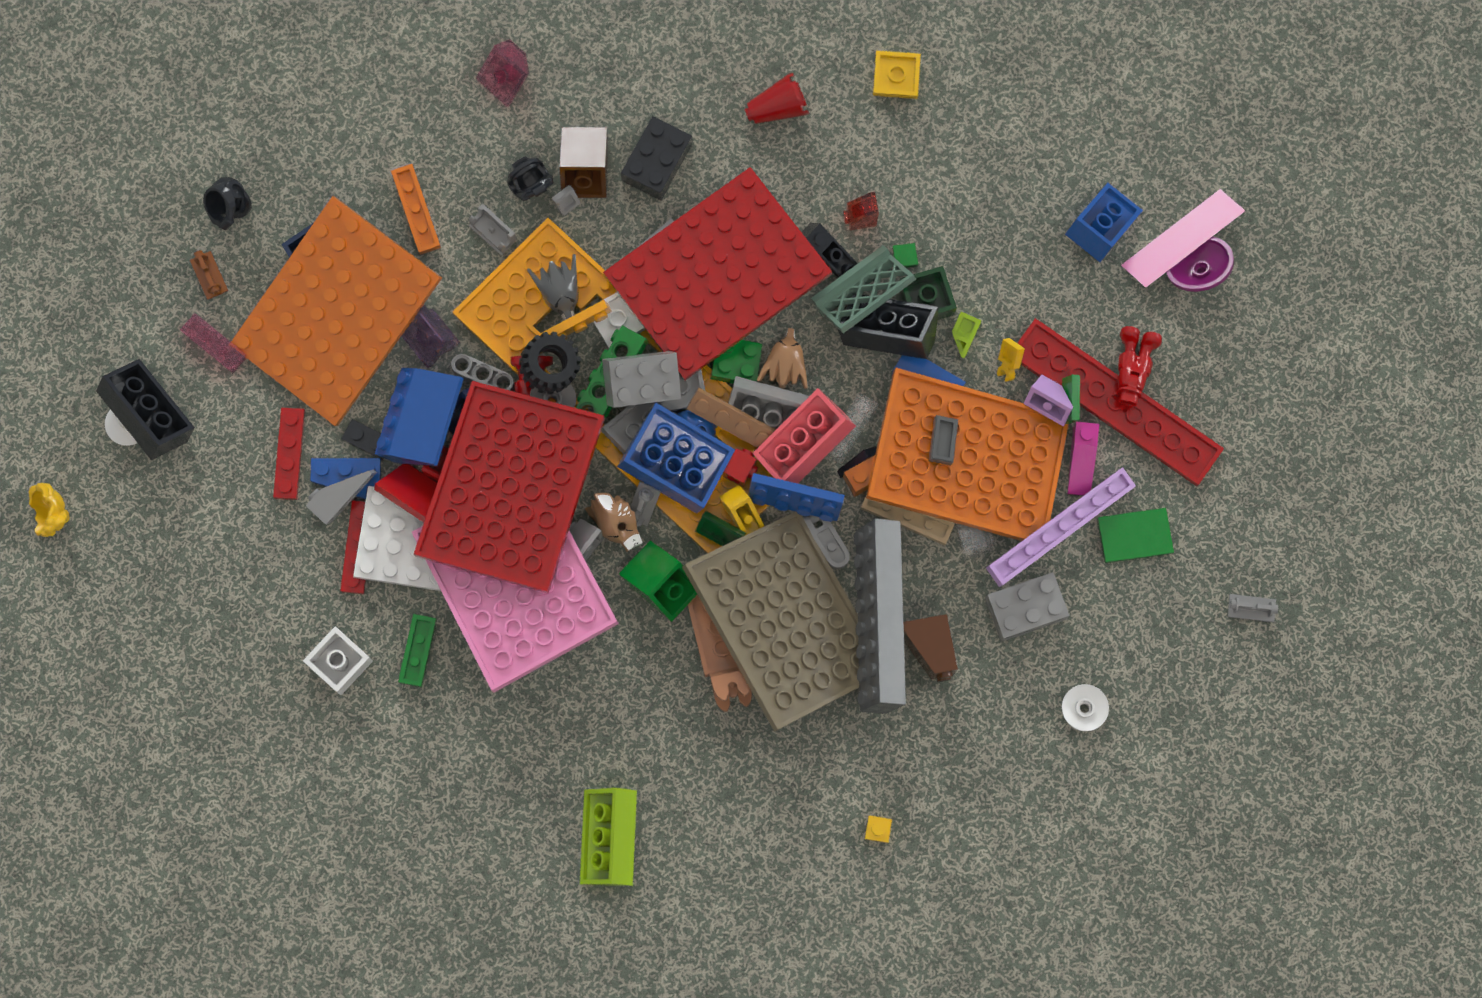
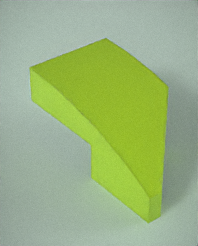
[952,311,982,359]

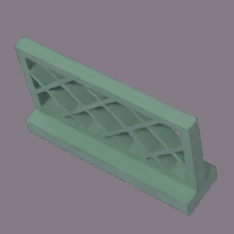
[811,245,916,333]

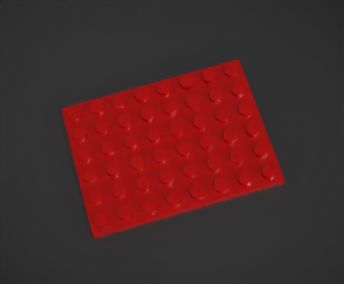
[603,167,832,381]
[414,381,605,593]

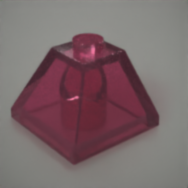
[476,39,529,107]

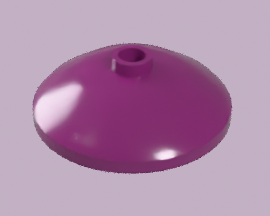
[1166,236,1234,292]

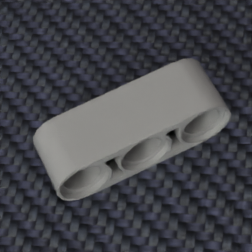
[451,354,514,392]

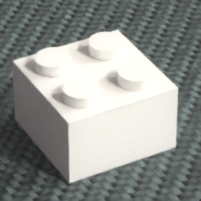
[303,626,373,695]

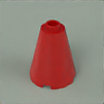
[745,72,809,124]

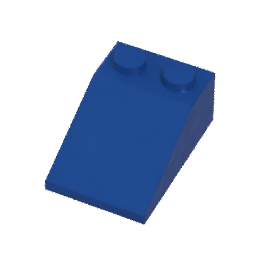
[1065,183,1143,262]

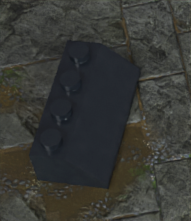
[837,293,939,359]

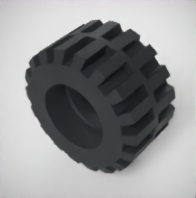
[519,331,581,394]

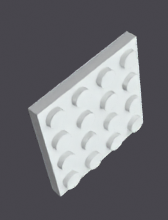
[353,486,441,591]

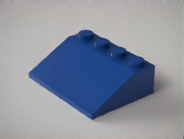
[375,368,464,466]
[617,403,735,514]

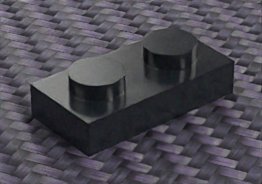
[341,419,384,460]

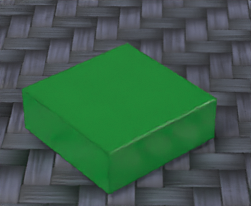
[892,243,918,268]

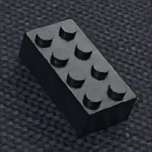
[96,359,195,461]

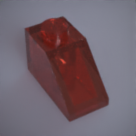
[843,191,879,230]

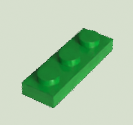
[398,614,437,688]

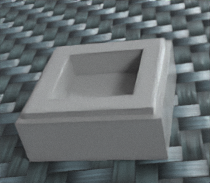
[551,185,581,216]

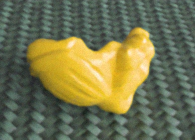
[29,483,70,537]

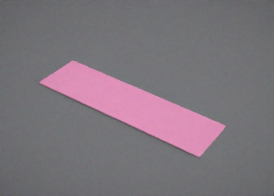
[1121,189,1245,287]

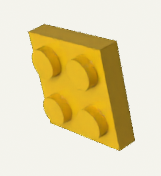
[873,50,921,99]

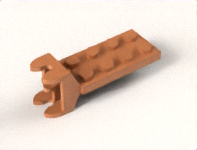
[688,594,752,712]

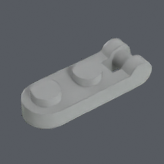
[803,515,850,569]

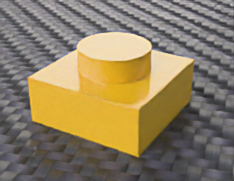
[865,815,892,843]

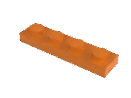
[391,164,441,255]

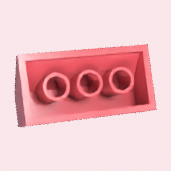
[753,388,856,484]

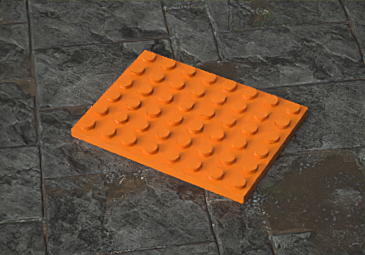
[229,196,442,426]
[866,368,1069,541]

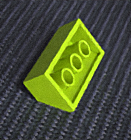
[580,788,637,886]

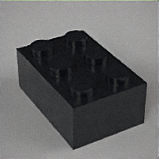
[621,116,693,201]

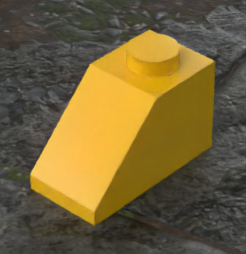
[719,485,764,535]

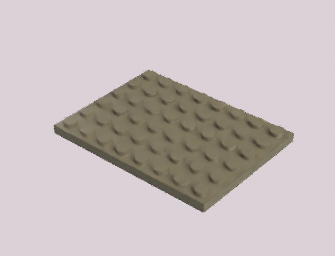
[682,512,859,732]

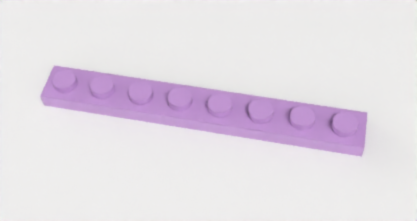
[986,467,1136,587]

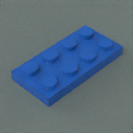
[748,473,845,522]

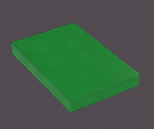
[1097,508,1174,563]

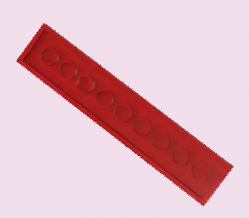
[1018,318,1224,486]

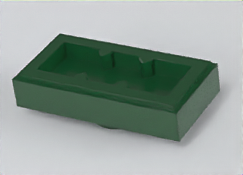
[695,511,746,546]

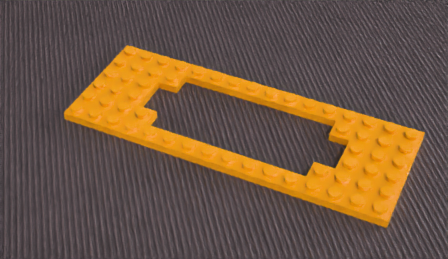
[452,218,774,553]

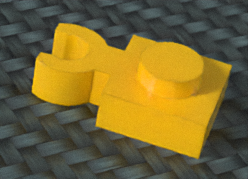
[997,338,1025,382]

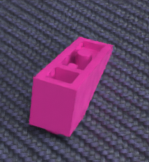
[1067,422,1099,496]

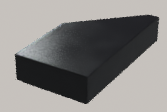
[837,446,877,478]

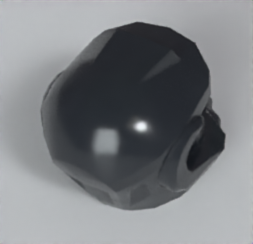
[507,156,554,201]
[203,177,252,230]

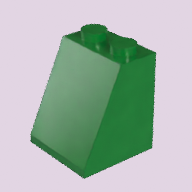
[619,541,697,622]

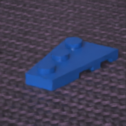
[310,458,381,500]

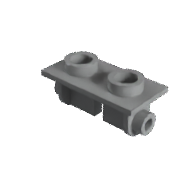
[630,481,661,529]
[1228,594,1278,622]

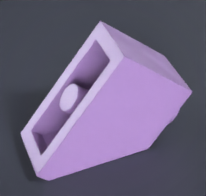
[1024,375,1073,426]

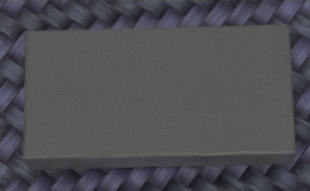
[929,415,958,465]

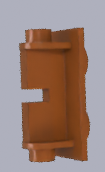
[190,250,228,300]

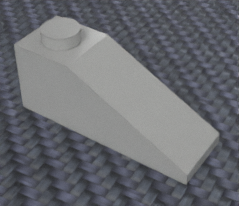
[306,469,377,525]

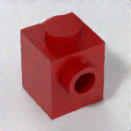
[723,448,758,487]

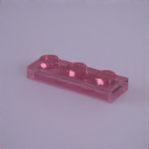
[180,313,247,374]

